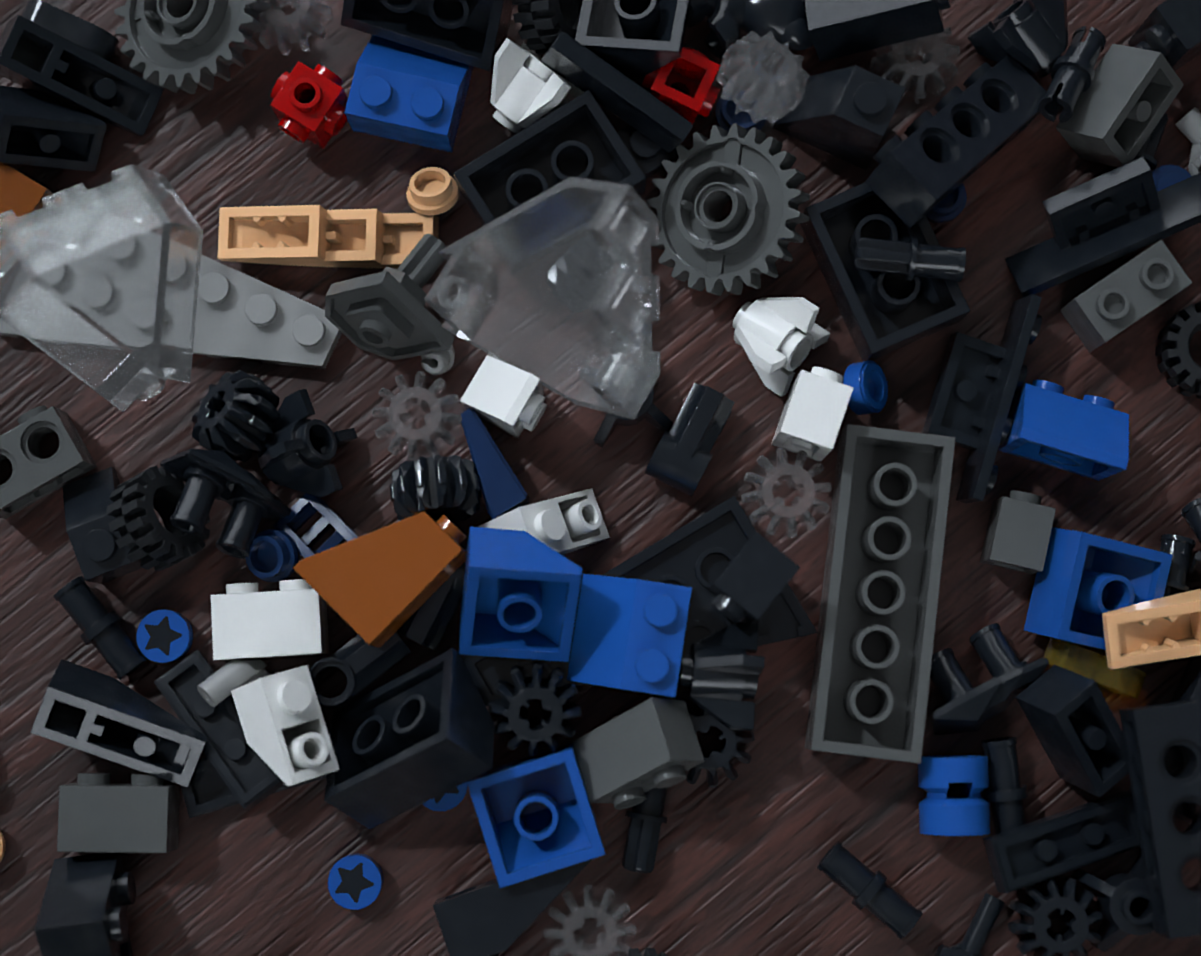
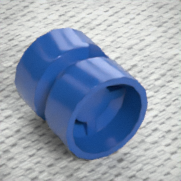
[918,755,990,836]

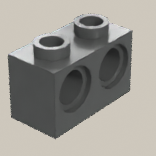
[1060,240,1192,353]
[0,405,97,519]

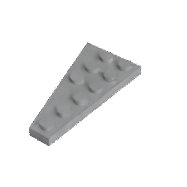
[0,192,342,369]

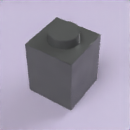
[980,491,1056,574]

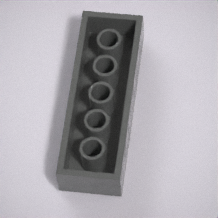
[805,424,955,764]

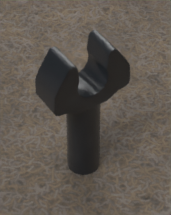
[935,892,1005,956]

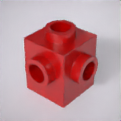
[641,47,721,125]
[270,61,348,149]

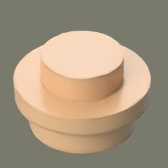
[406,167,459,216]

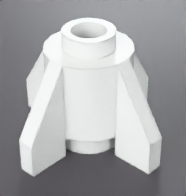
[490,38,584,134]
[733,297,830,397]

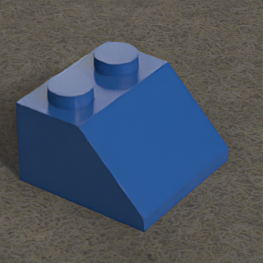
[344,35,473,153]
[998,380,1129,481]
[459,527,582,662]
[1023,527,1173,650]
[567,574,692,697]
[467,743,605,888]

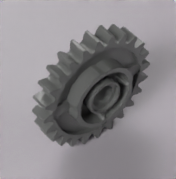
[114,0,270,94]
[645,123,810,296]

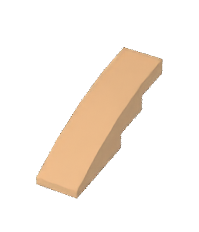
[217,205,439,268]
[1102,589,1201,669]

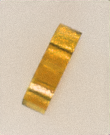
[1043,638,1147,700]

